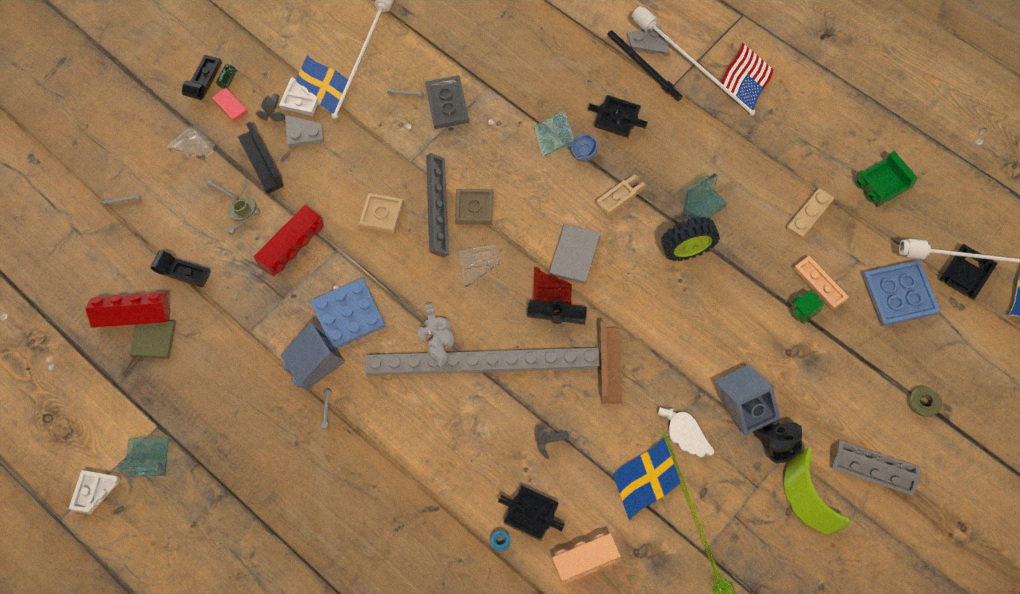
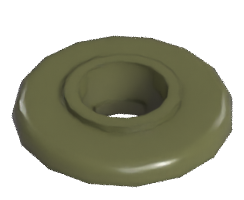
[228,198,256,221]
[909,387,942,417]

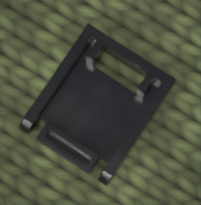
[939,244,998,300]

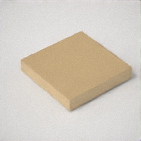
[358,193,404,234]

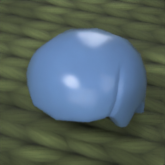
[571,134,599,161]

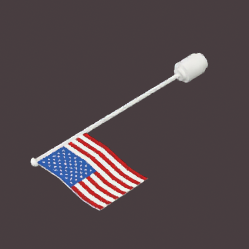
[631,6,774,116]

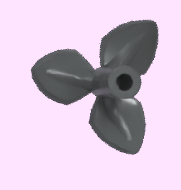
[256,94,285,121]
[535,426,569,459]

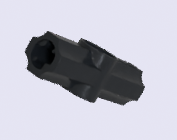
[527,300,587,325]

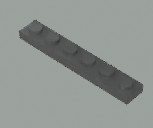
[426,153,449,258]

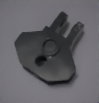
[754,422,802,464]

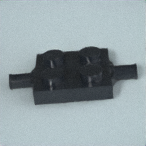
[588,95,648,138]
[498,486,565,541]

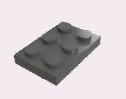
[425,75,469,129]

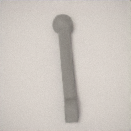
[387,88,424,97]
[207,180,238,201]
[102,194,141,206]
[227,208,260,234]
[320,389,332,429]

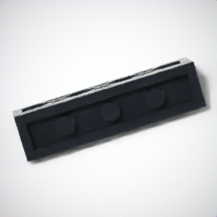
[238,122,284,194]

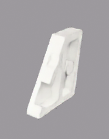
[279,77,319,116]
[68,470,121,514]

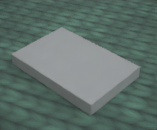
[549,224,601,284]

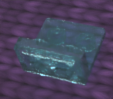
[683,173,727,220]
[118,437,169,478]

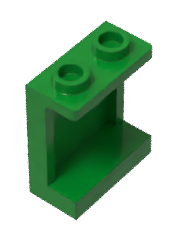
[855,150,918,207]

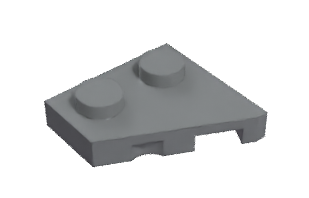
[627,25,670,56]
[285,115,324,148]

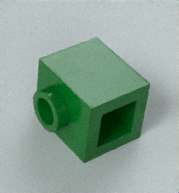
[790,290,824,324]

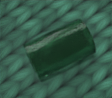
[216,64,237,89]

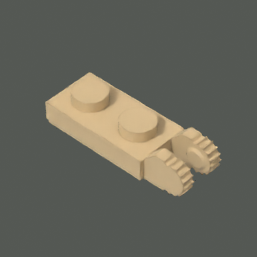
[596,175,646,216]

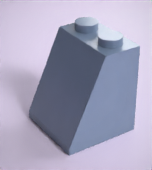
[280,323,344,391]
[714,365,780,435]

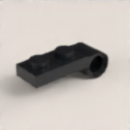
[182,55,222,100]
[150,250,211,288]

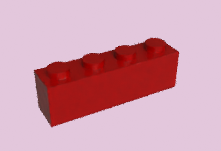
[253,204,324,277]
[85,292,171,328]

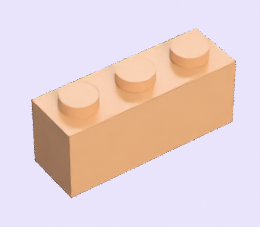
[552,533,621,585]

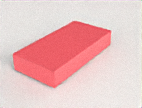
[212,88,248,122]

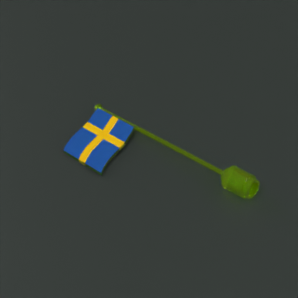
[613,434,736,594]

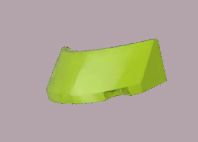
[783,447,851,536]

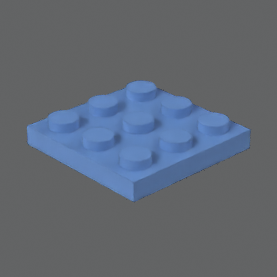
[863,260,940,327]
[310,278,385,349]

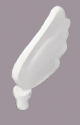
[658,407,714,458]

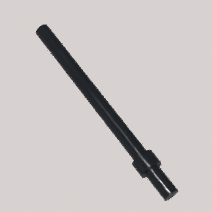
[608,30,683,101]

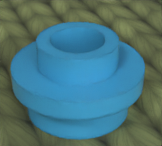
[490,530,511,552]

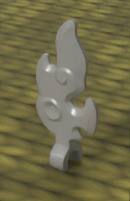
[418,303,454,367]

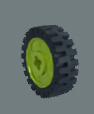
[661,217,720,261]

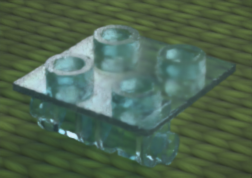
[534,110,575,157]

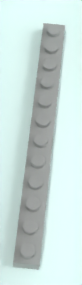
[365,348,600,376]

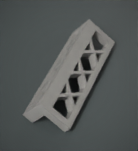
[832,440,920,496]

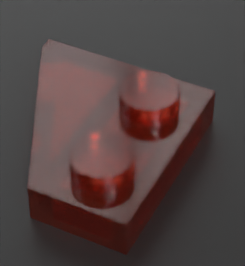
[533,267,572,305]

